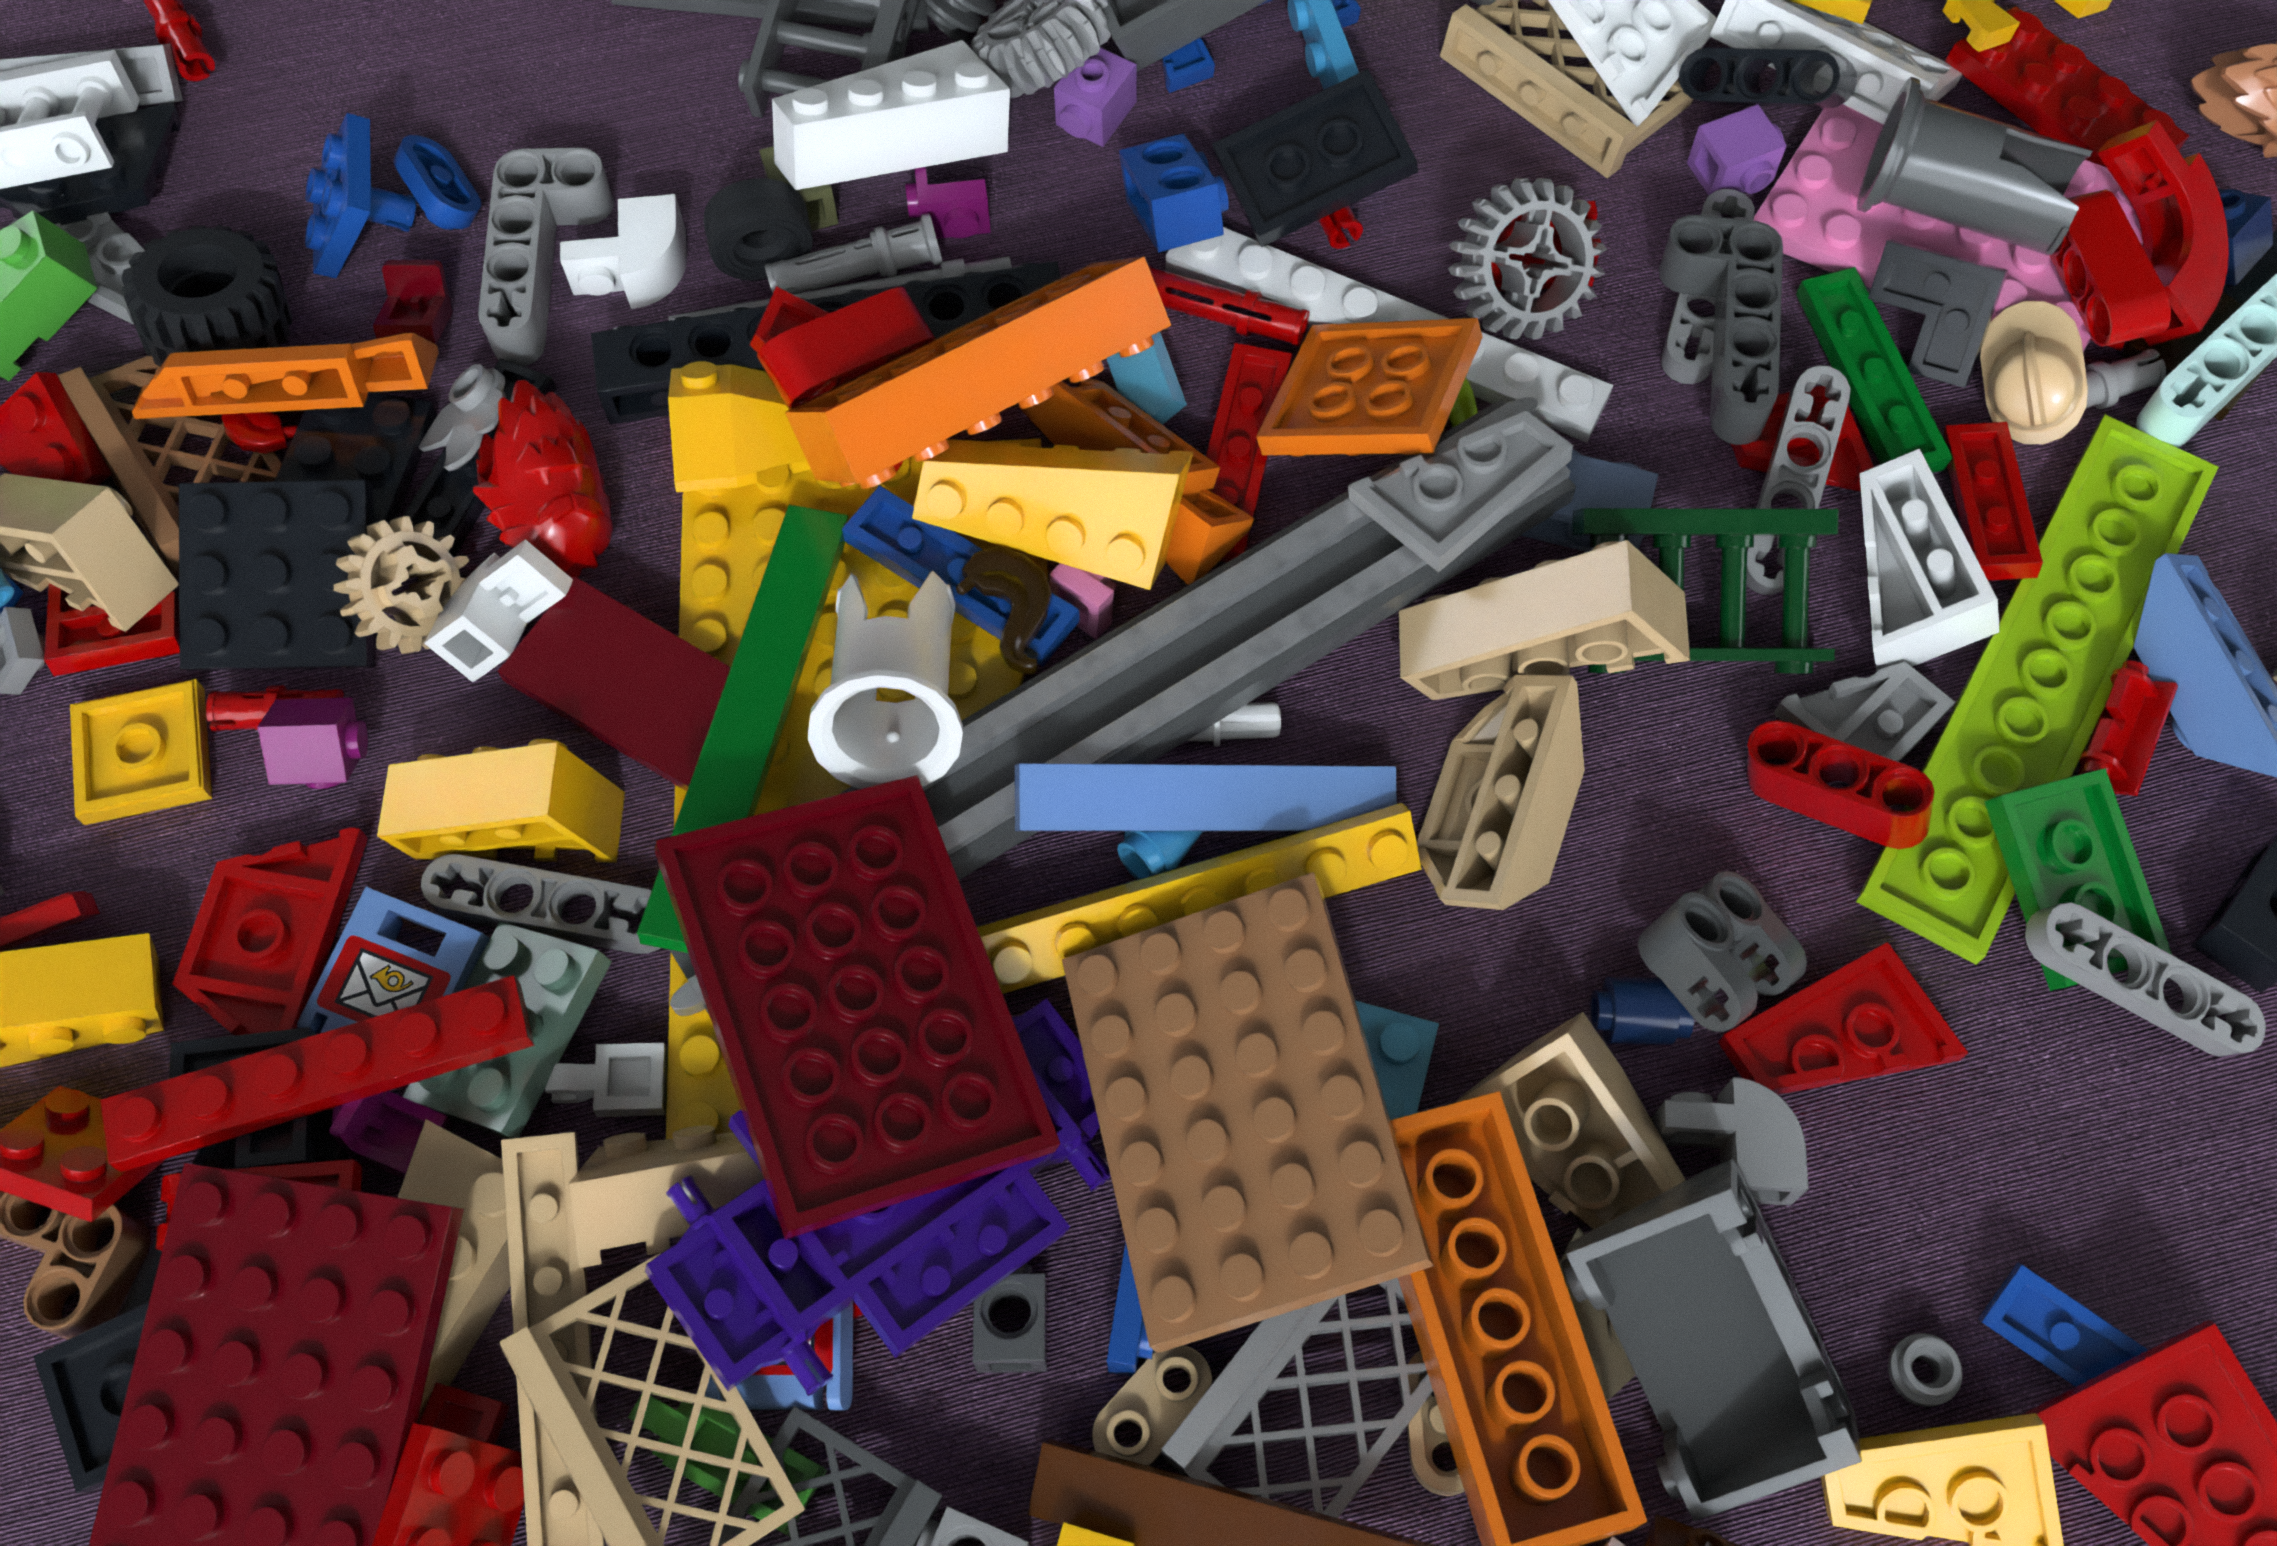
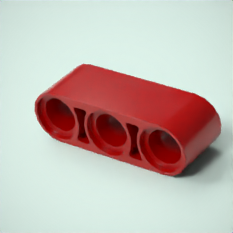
[2049,189,2171,347]
[757,287,936,409]
[1747,720,1935,849]

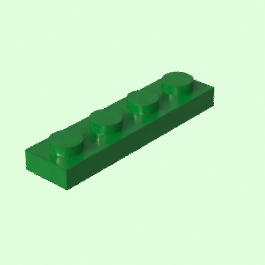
[1796,267,1953,473]

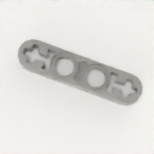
[1661,189,1755,384]
[1746,365,1850,595]
[421,854,660,954]
[2025,902,2266,1057]

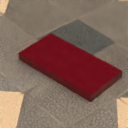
[497,577,731,791]

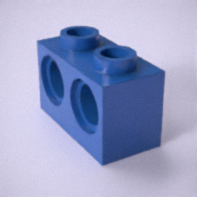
[1119,133,1229,253]

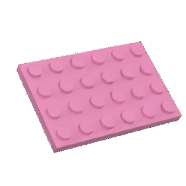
[1753,104,2143,352]

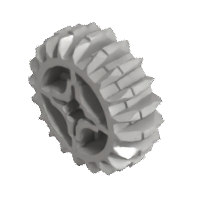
[970,0,1112,98]
[1448,178,1607,340]

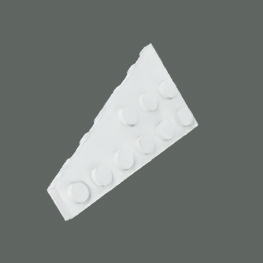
[1548,0,1717,127]

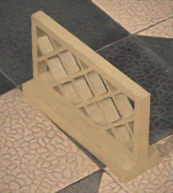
[1440,0,1693,179]
[499,1253,805,1546]

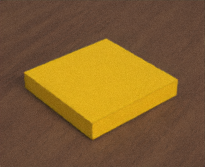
[70,679,212,825]

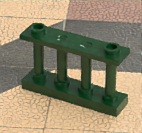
[1572,508,1839,674]

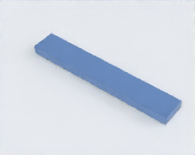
[1015,763,1397,831]

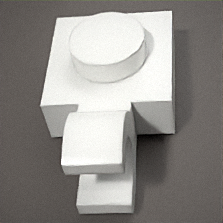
[545,1043,668,1117]

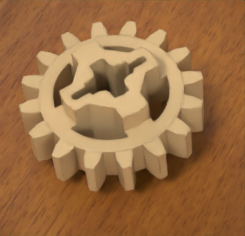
[333,516,469,654]

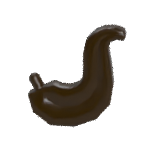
[956,546,1052,674]

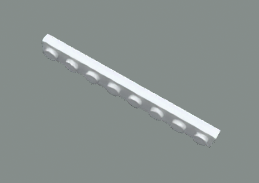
[1166,227,1613,443]

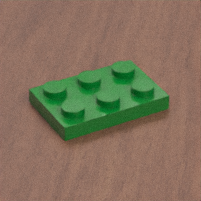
[1984,768,2172,991]

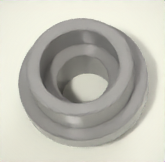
[1888,1333,1963,1407]

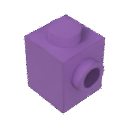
[1054,47,1137,147]
[1687,104,1787,196]

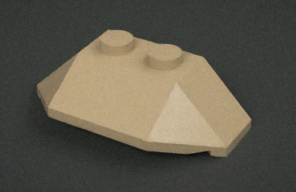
[1417,675,1585,910]

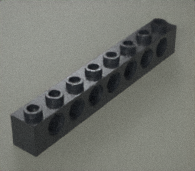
[591,261,1061,425]

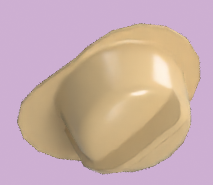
[1980,301,2088,444]

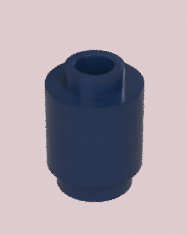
[1590,977,1694,1045]

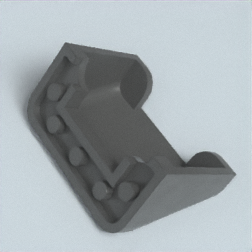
[1562,1159,1862,1521]

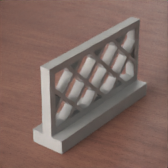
[1162,1278,1433,1518]

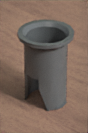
[1857,77,2092,255]

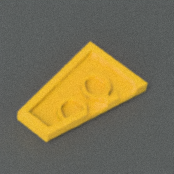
[1821,1413,2064,1546]

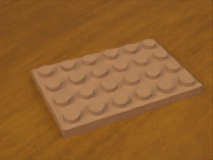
[1062,872,1434,1353]

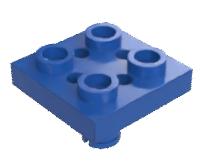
[305,113,416,279]

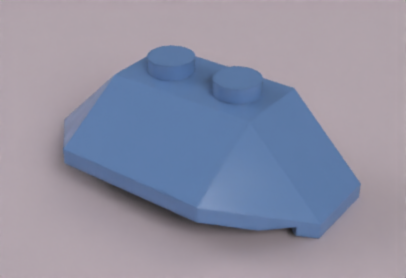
[2134,553,2277,778]

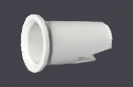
[808,570,963,789]

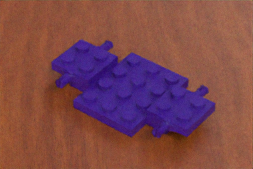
[645,998,1111,1396]

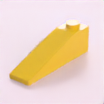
[668,361,811,492]

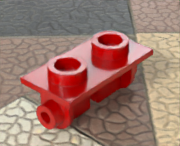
[2077,661,2178,796]

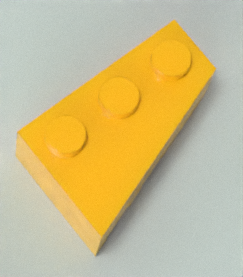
[377,739,625,863]

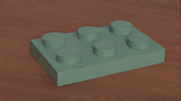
[403,921,612,1139]

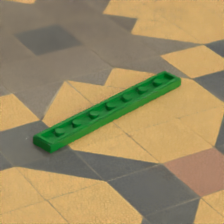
[637,504,849,953]

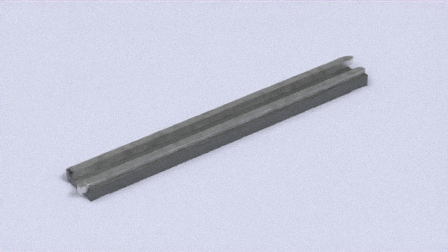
[670,397,1576,1016]

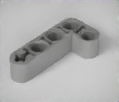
[478,148,615,367]

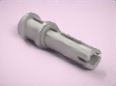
[765,213,943,294]

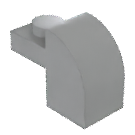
[1651,1077,1809,1206]

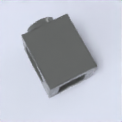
[973,1264,1048,1373]

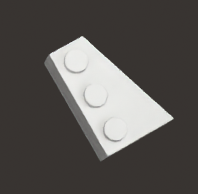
[1860,449,2000,670]

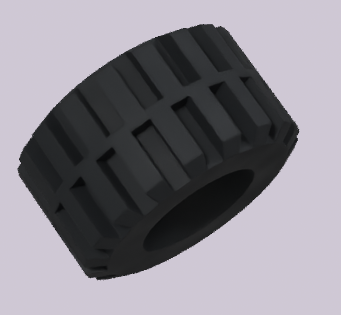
[121,225,292,367]

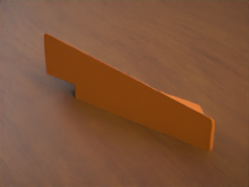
[132,333,439,419]
[1019,378,1254,585]

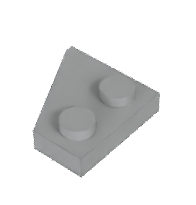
[1774,662,1955,762]

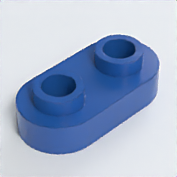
[393,135,481,230]

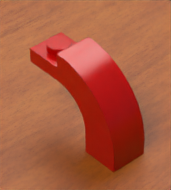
[2097,120,2229,347]

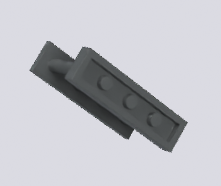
[738,0,920,118]

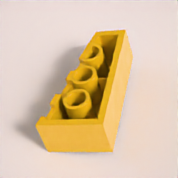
[912,439,1193,590]
[0,933,164,1068]

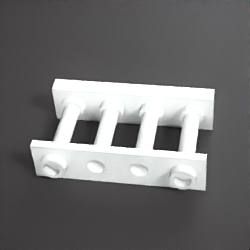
[0,50,140,189]

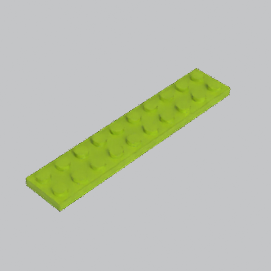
[1856,414,2219,965]

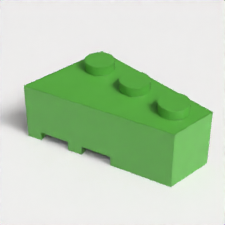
[0,210,98,381]

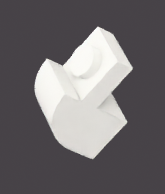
[560,194,687,309]
[424,539,573,682]

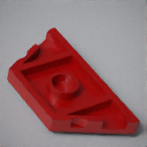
[172,827,368,1036]

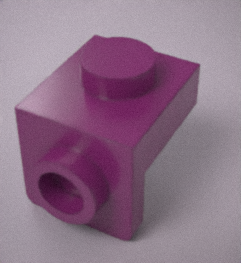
[905,167,991,239]
[329,1091,453,1179]

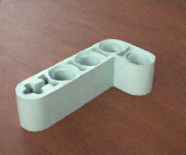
[2136,274,2277,448]

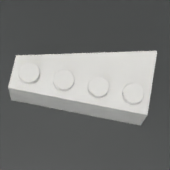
[772,40,1010,190]

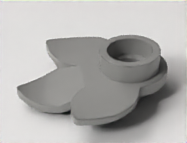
[419,364,506,471]

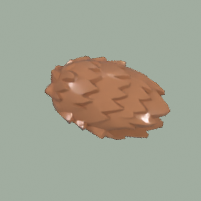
[2190,41,2277,158]

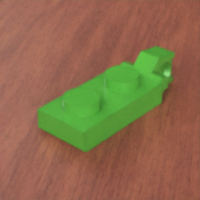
[628,1392,827,1536]

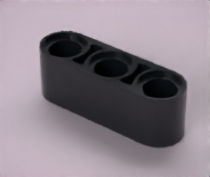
[1679,48,1857,108]

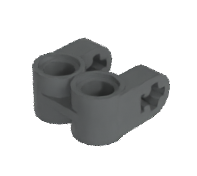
[1638,871,1807,1032]

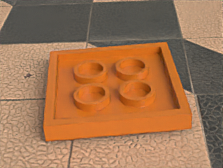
[1256,318,1483,457]

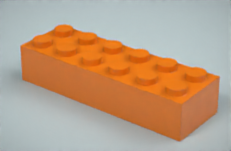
[785,256,1172,489]
[1391,1091,1648,1546]

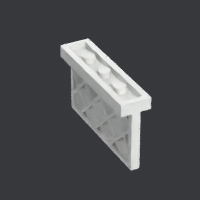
[1709,0,1962,125]

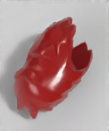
[473,380,614,579]

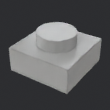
[0,607,45,695]

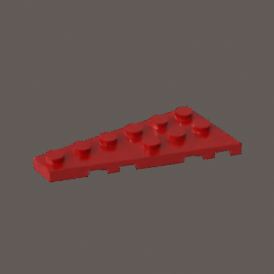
[2021,1320,2277,1546]

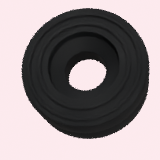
[703,178,813,281]

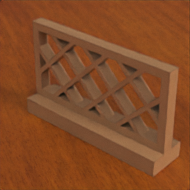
[57,356,281,580]

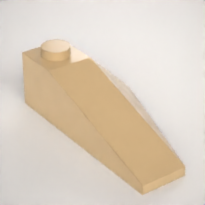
[1457,1012,1686,1230]

